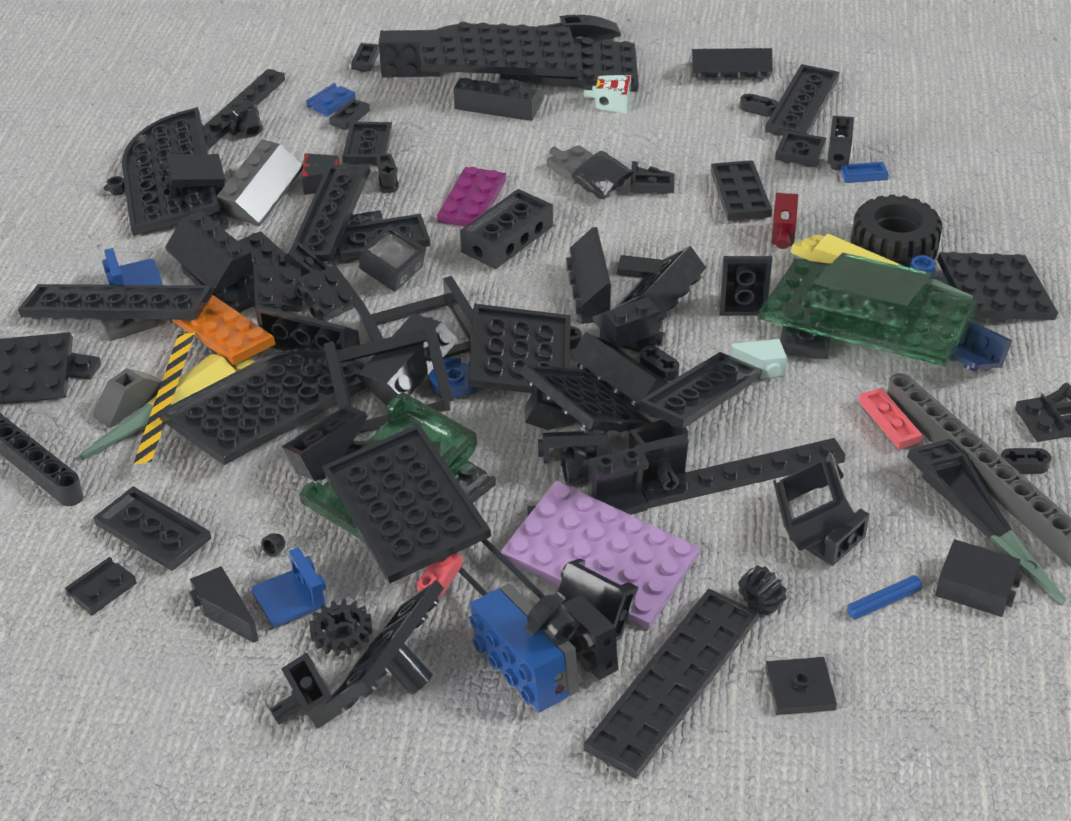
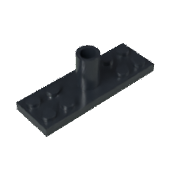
[324,580,444,715]

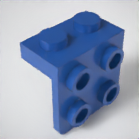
[102,248,163,285]
[252,547,326,627]

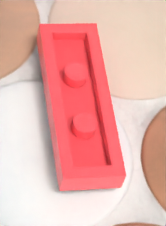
[859,388,922,450]

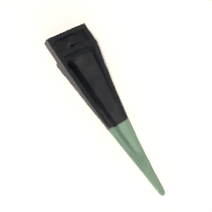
[907,439,1065,605]

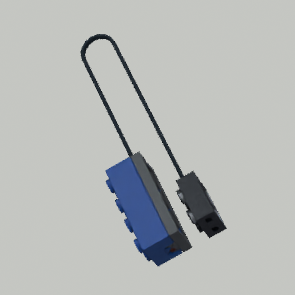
[458,539,619,713]

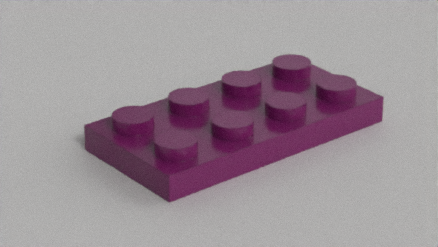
[437,166,506,227]

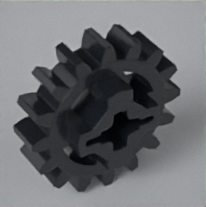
[309,599,373,656]

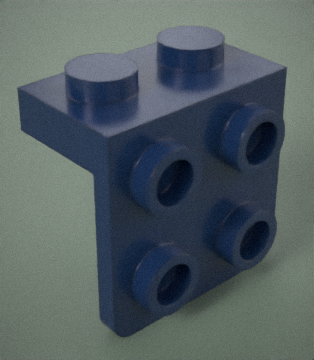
[937,321,1013,372]

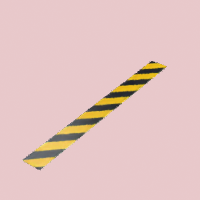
[133,332,195,464]

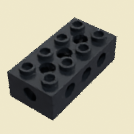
[460,189,553,269]

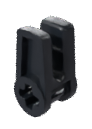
[377,154,399,193]

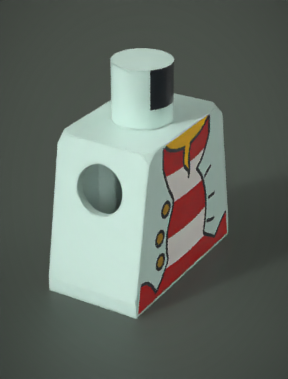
[584,75,631,113]

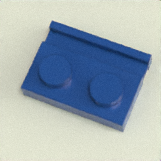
[306,83,356,116]

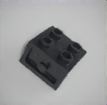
[789,508,869,566]

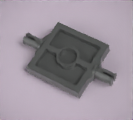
[547,145,594,184]

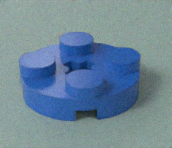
[429,358,478,399]

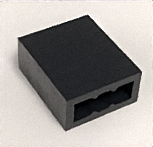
[935,539,1023,617]

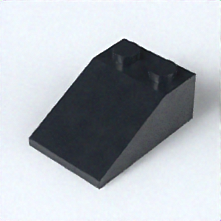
[718,256,772,316]
[282,405,368,482]

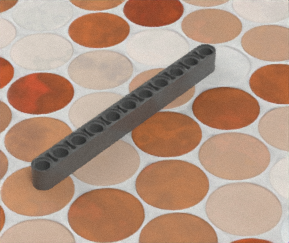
[887,373,1071,566]

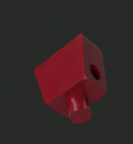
[771,192,799,249]

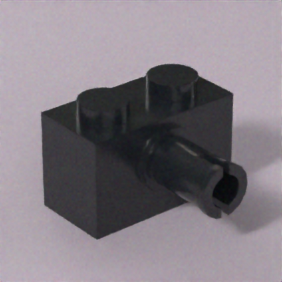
[269,652,343,729]

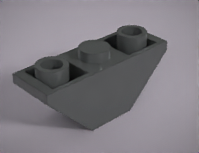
[93,368,162,428]

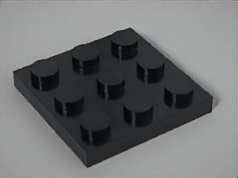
[0,332,73,404]

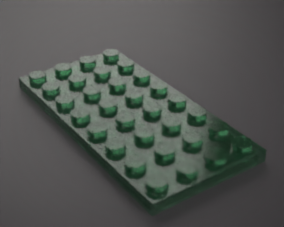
[759,258,978,367]

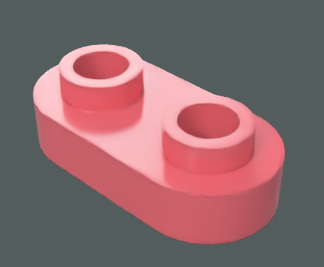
[417,552,463,598]

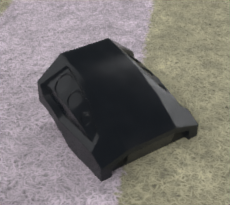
[571,150,634,200]

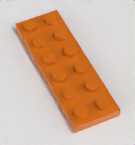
[172,295,275,365]

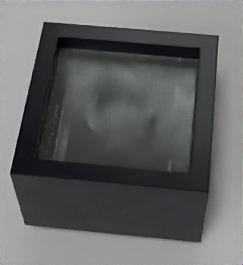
[359,224,426,292]

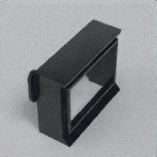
[773,451,857,551]

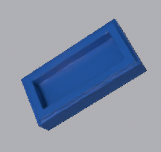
[840,162,889,183]

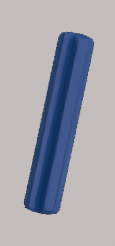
[847,575,922,619]

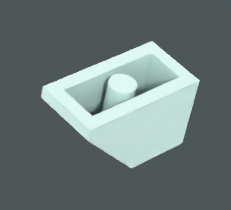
[730,339,787,379]

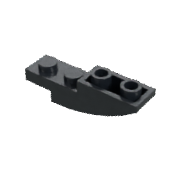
[544,14,621,40]

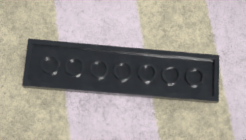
[18,284,213,321]

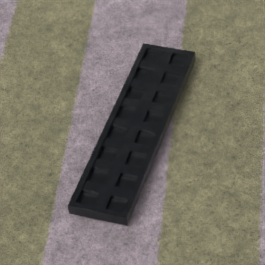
[584,588,759,779]

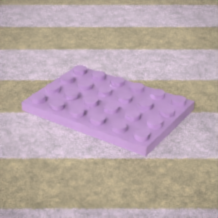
[501,481,701,630]

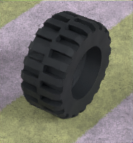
[851,195,942,268]

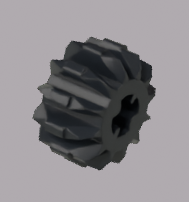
[738,565,787,616]

